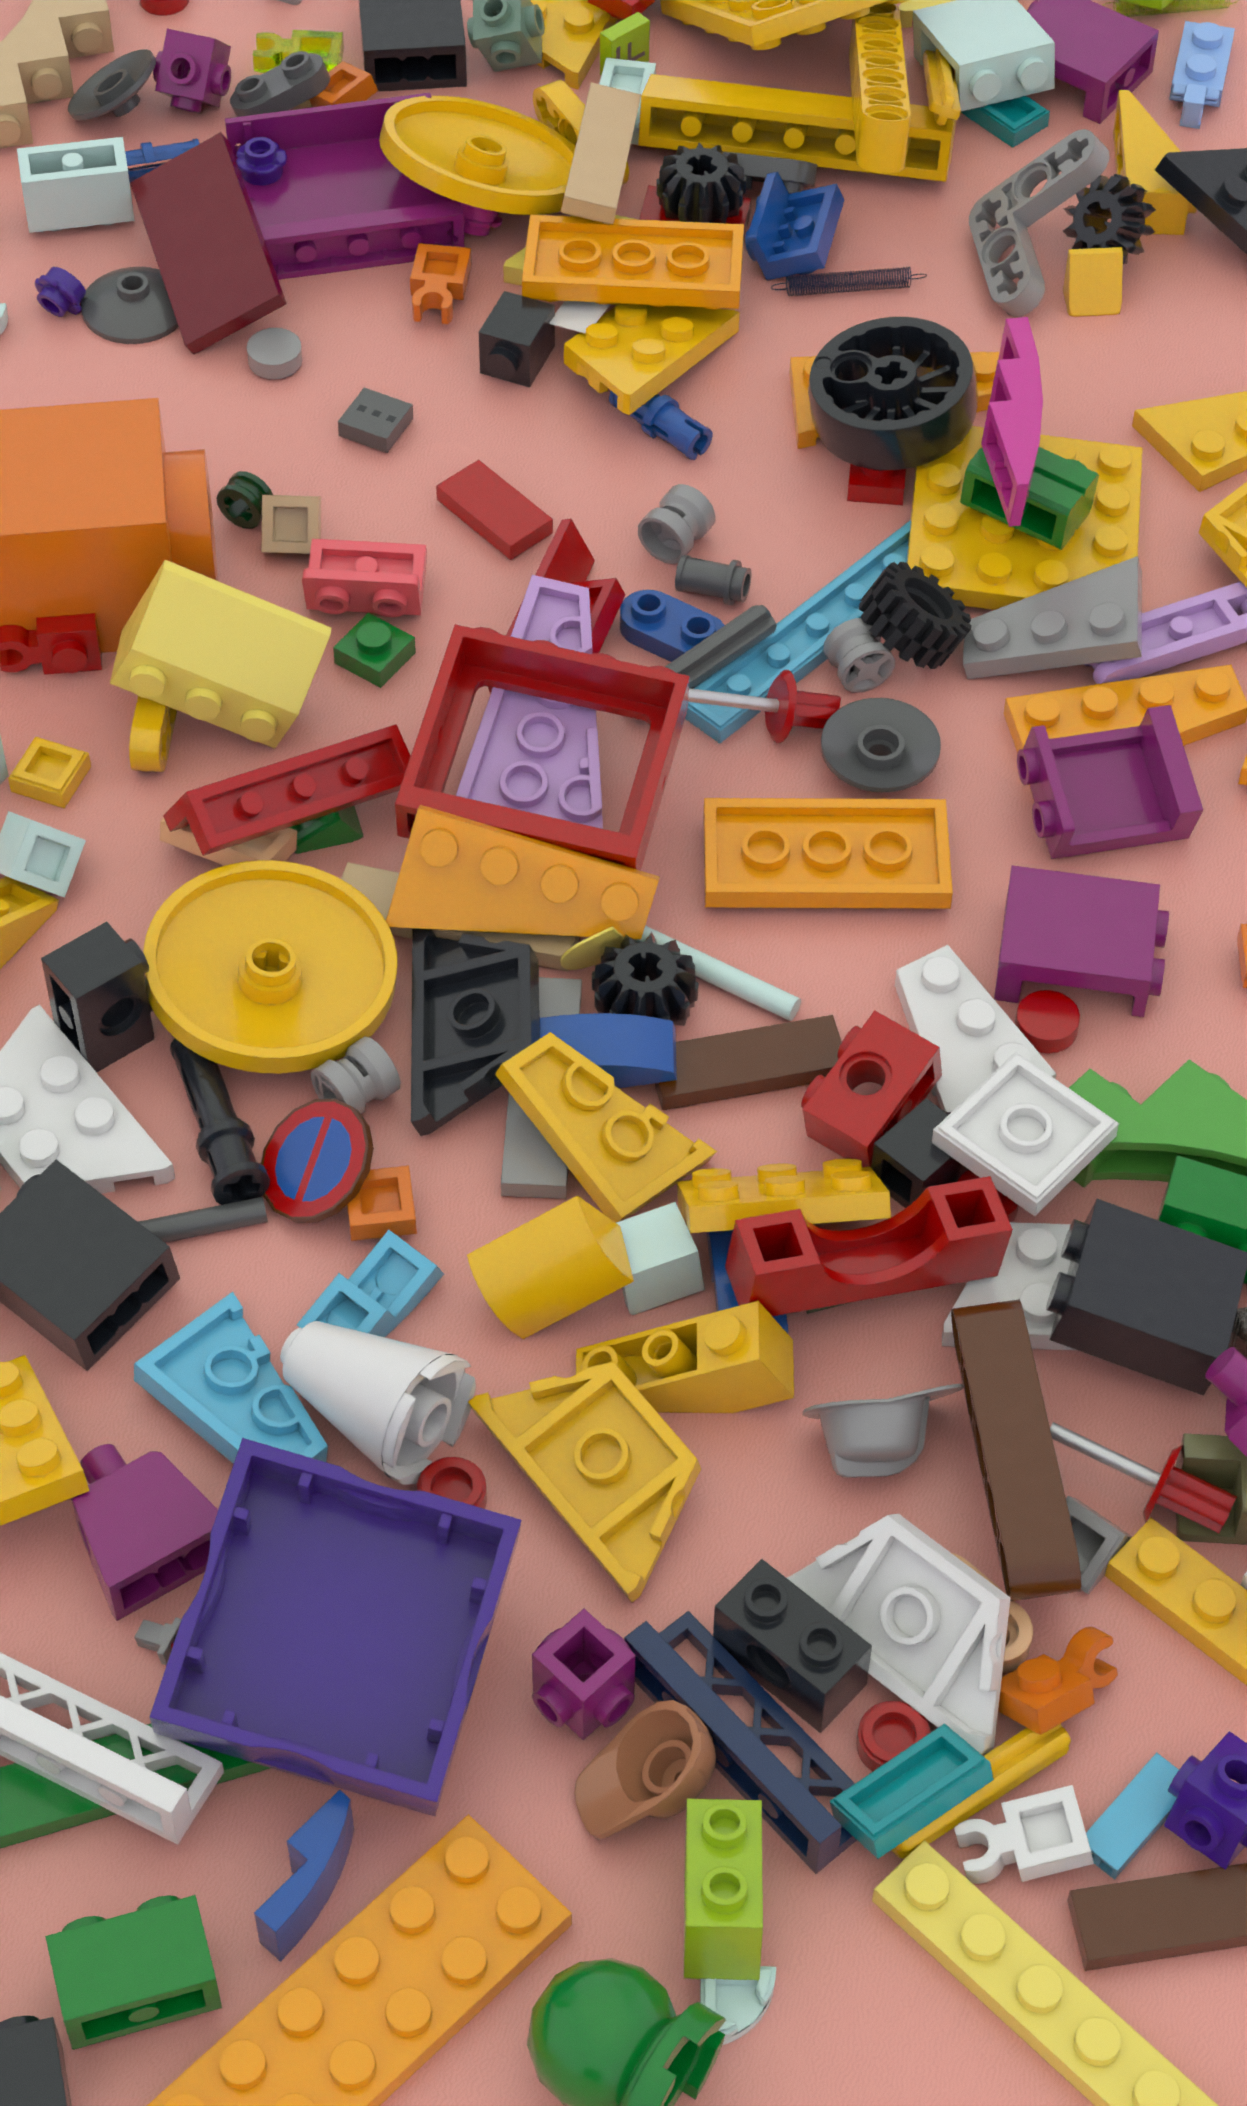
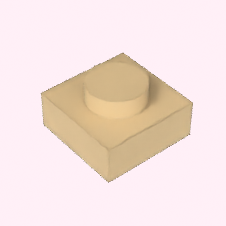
[261,495,321,554]

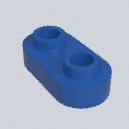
[620,590,725,662]

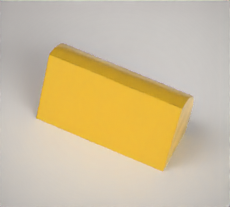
[467,1195,634,1339]

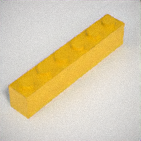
[638,74,956,182]

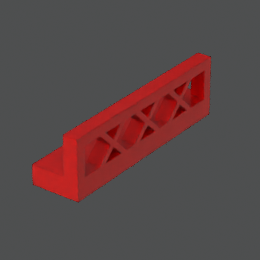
[163,724,411,856]

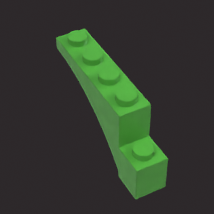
[1069,1059,1247,1188]

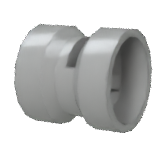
[638,484,715,564]
[311,1036,401,1114]

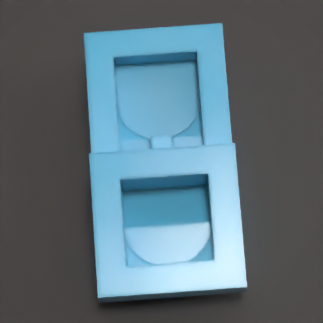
[297,1230,444,1337]

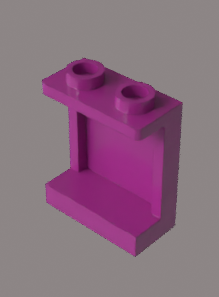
[1027,0,1159,124]
[1017,705,1203,859]
[994,865,1169,1017]

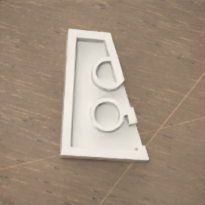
[895,945,1056,1112]

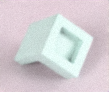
[0,811,86,898]
[616,1202,705,1315]

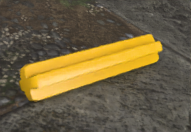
[892,1724,1071,1859]

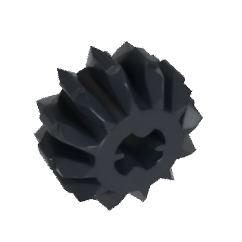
[656,142,747,224]
[1063,174,1156,265]
[592,931,699,1026]

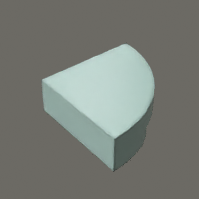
[700,1966,776,2045]

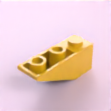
[576,1301,794,1413]

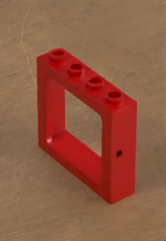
[395,624,690,871]

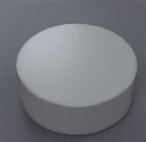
[247,328,302,379]

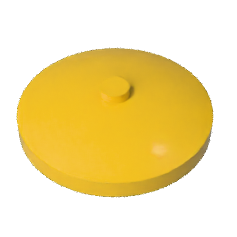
[379,96,576,215]
[143,860,398,1074]

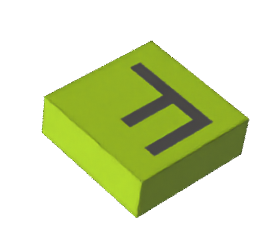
[600,12,650,75]

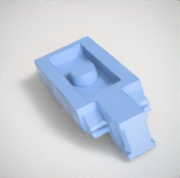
[1169,21,1235,129]

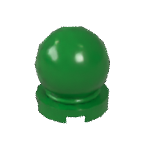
[527,1958,726,2106]

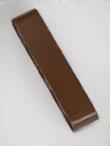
[951,1299,1082,1601]

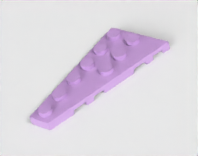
[456,575,603,829]

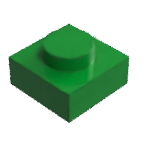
[333,613,416,688]

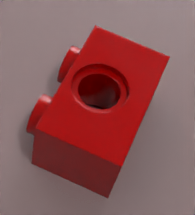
[801,1010,942,1167]

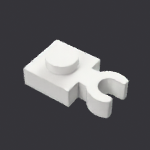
[954,1785,1094,1884]

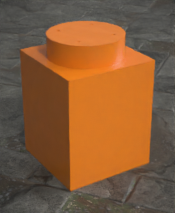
[0,398,218,653]

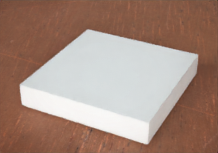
[932,1052,1119,1217]

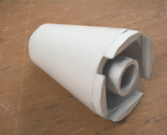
[280,1321,476,1485]

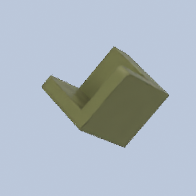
[1175,1433,1247,1545]

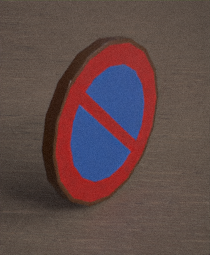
[261,1099,374,1223]

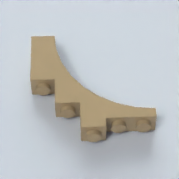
[0,0,114,149]

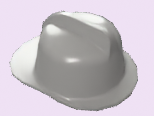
[803,1384,964,1478]

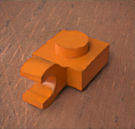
[998,1626,1118,1735]

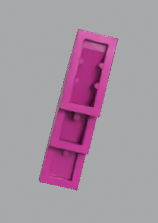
[981,317,1043,527]

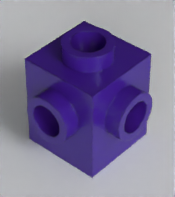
[1164,1731,1247,1870]

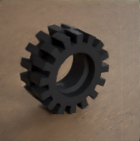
[859,562,972,669]

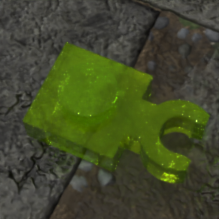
[252,30,344,73]

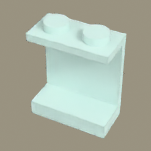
[913,0,1055,112]

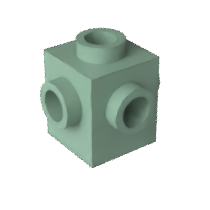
[467,0,545,72]

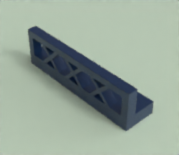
[624,1611,857,1874]

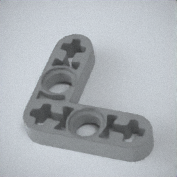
[969,129,1110,317]

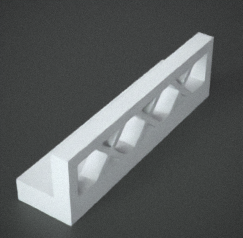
[0,1652,224,1845]

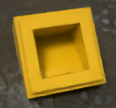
[1063,247,1123,317]

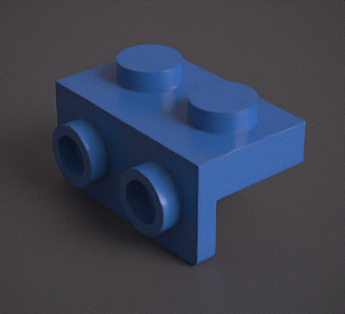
[745,172,845,280]

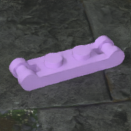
[1084,581,1247,684]

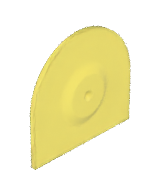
[560,926,624,970]

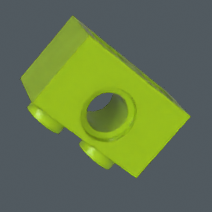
[684,1798,763,1980]

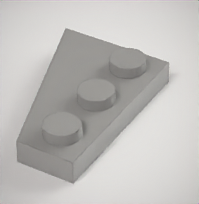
[963,556,1142,679]

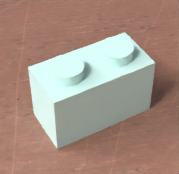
[17,137,135,233]

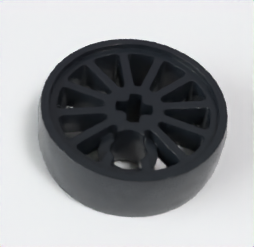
[808,317,978,470]

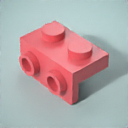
[302,538,427,618]

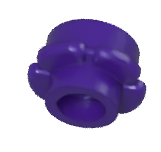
[236,137,287,186]
[35,267,86,317]

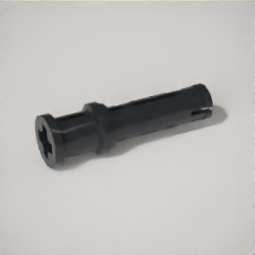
[170,1038,270,1205]

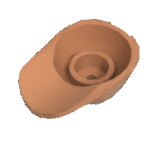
[574,1700,716,1839]

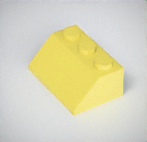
[110,560,332,749]

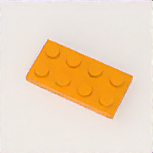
[522,215,744,310]
[703,798,953,909]

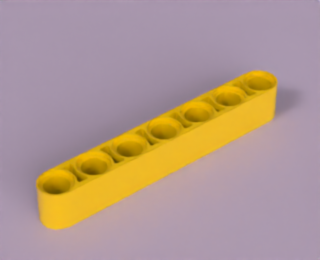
[849,2,911,174]

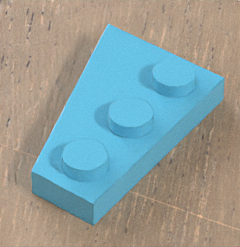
[134,1292,328,1464]

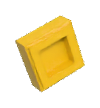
[8,736,91,809]

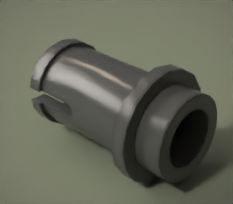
[675,555,752,606]

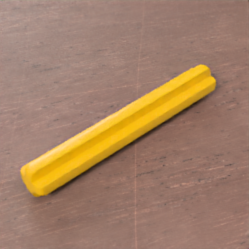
[923,48,961,126]

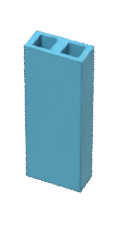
[1086,1752,1179,1880]

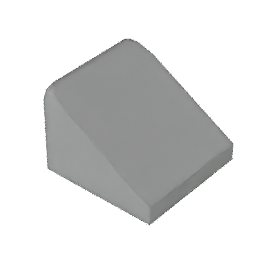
[1066,1496,1132,1594]

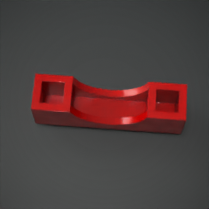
[725,1176,1013,1316]

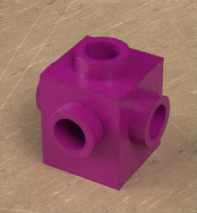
[153,28,231,113]
[532,1608,635,1740]

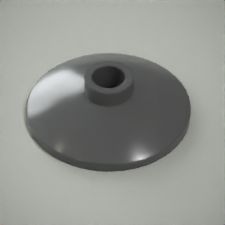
[68,49,156,120]
[81,267,179,344]
[821,698,941,792]

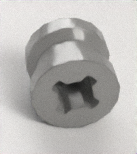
[823,618,895,692]

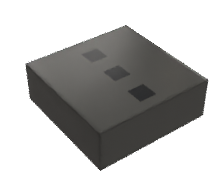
[338,387,413,453]

